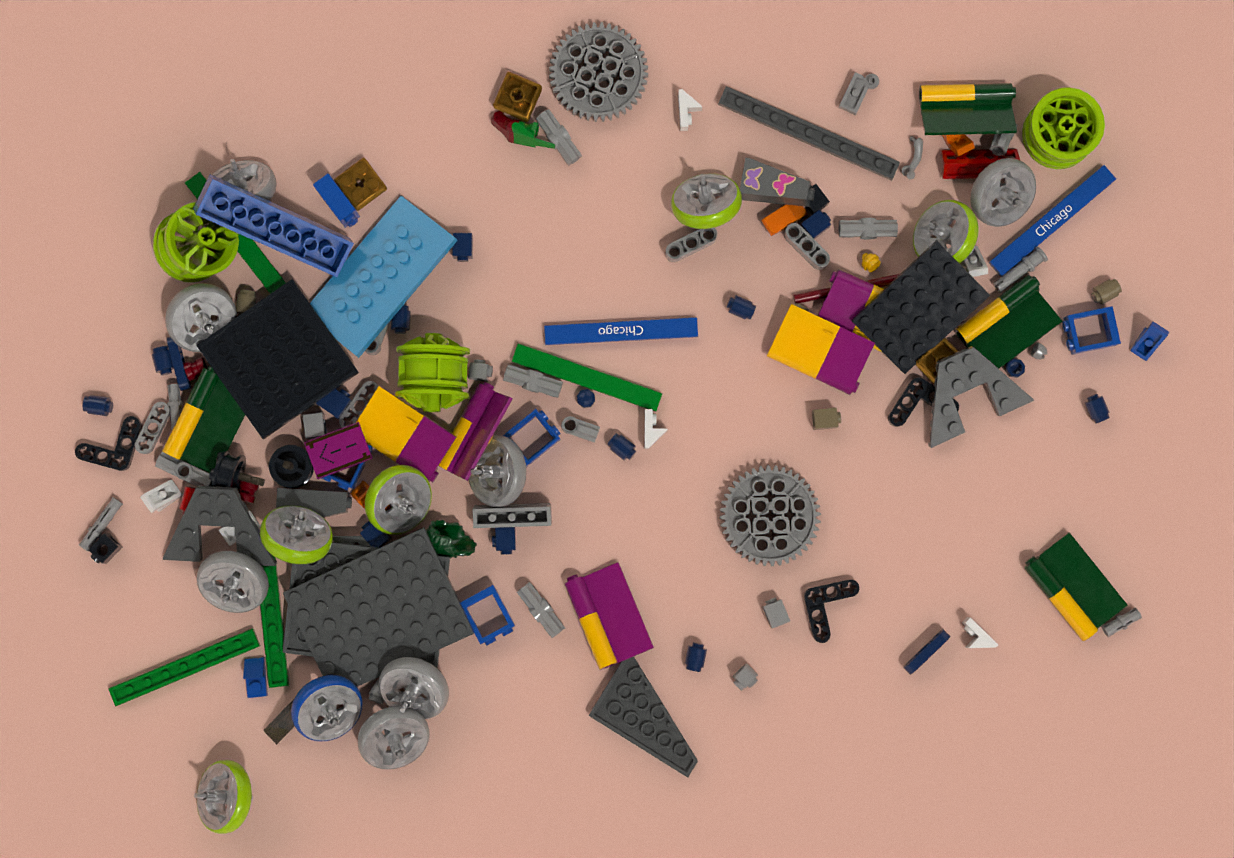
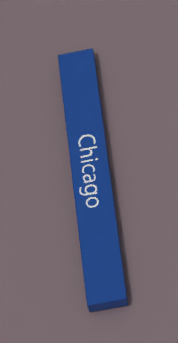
[989,165,1116,277]
[544,317,698,345]

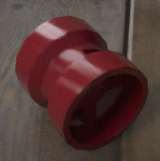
[183,357,207,381]
[238,481,259,503]

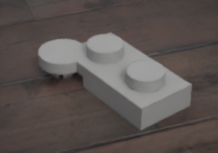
[838,72,879,116]

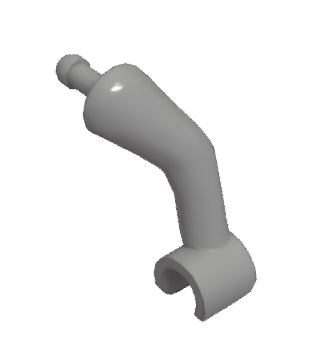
[902,136,924,179]

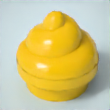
[861,253,881,272]

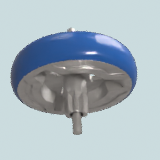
[291,675,363,741]

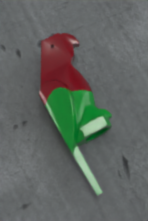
[491,111,555,149]

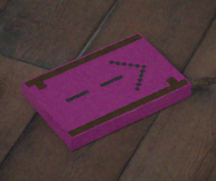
[304,422,373,479]

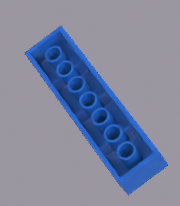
[193,174,354,277]

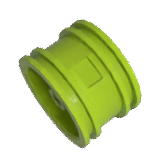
[1022,87,1105,170]

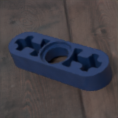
[167,337,191,391]
[903,629,950,675]

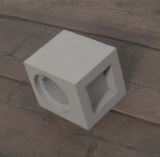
[303,412,327,440]
[762,597,790,629]

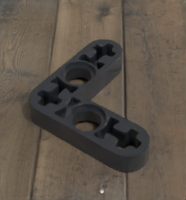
[888,378,959,427]
[75,416,142,471]
[804,580,860,643]

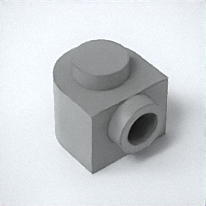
[468,359,493,382]
[732,663,758,691]

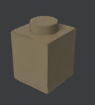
[812,408,841,430]

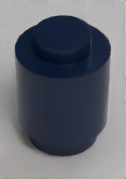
[726,295,756,320]
[391,305,411,334]
[152,346,174,376]
[1085,394,1110,424]
[82,395,113,416]
[607,433,637,461]
[685,642,707,672]

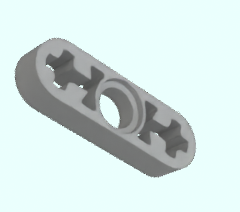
[339,381,379,428]
[135,402,170,454]

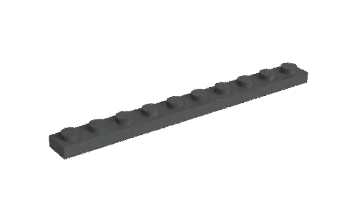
[718,86,900,181]

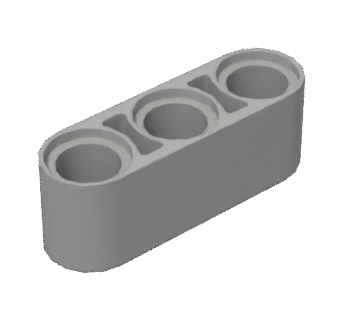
[784,223,830,270]
[665,228,717,262]

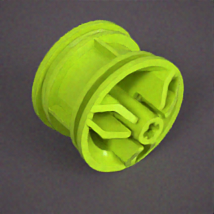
[153,202,239,283]
[395,333,470,412]

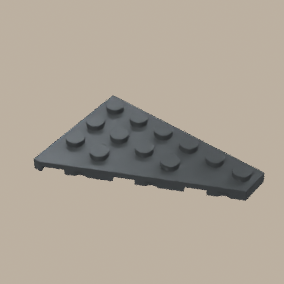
[589,657,698,778]

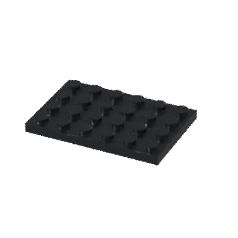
[852,240,990,374]

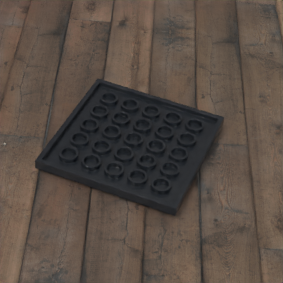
[196,279,359,440]

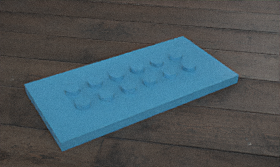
[310,196,458,358]

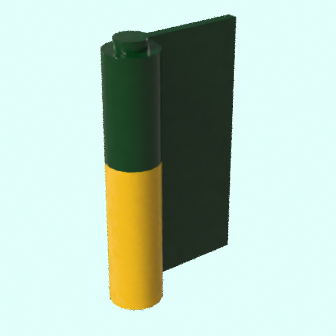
[919,83,1017,135]
[955,275,1063,369]
[162,366,245,473]
[1024,532,1128,641]

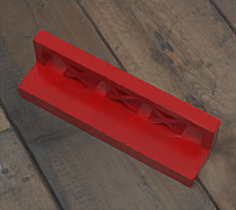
[941,149,1020,179]

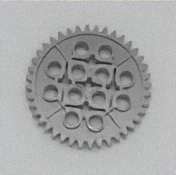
[549,22,648,122]
[719,465,821,566]

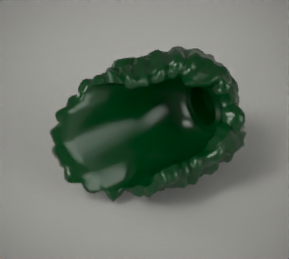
[426,520,477,559]

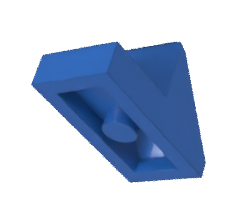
[1130,322,1169,361]
[243,657,268,698]

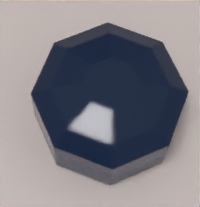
[1005,359,1025,378]
[577,389,595,408]

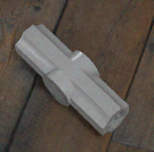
[536,109,582,166]
[838,218,898,240]
[503,365,563,398]
[155,452,212,487]
[517,582,565,638]

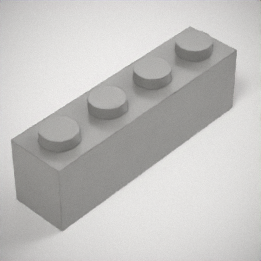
[473,503,552,528]

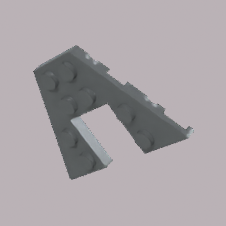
[928,346,1034,448]
[163,486,277,566]

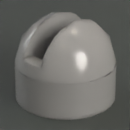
[1031,343,1047,360]

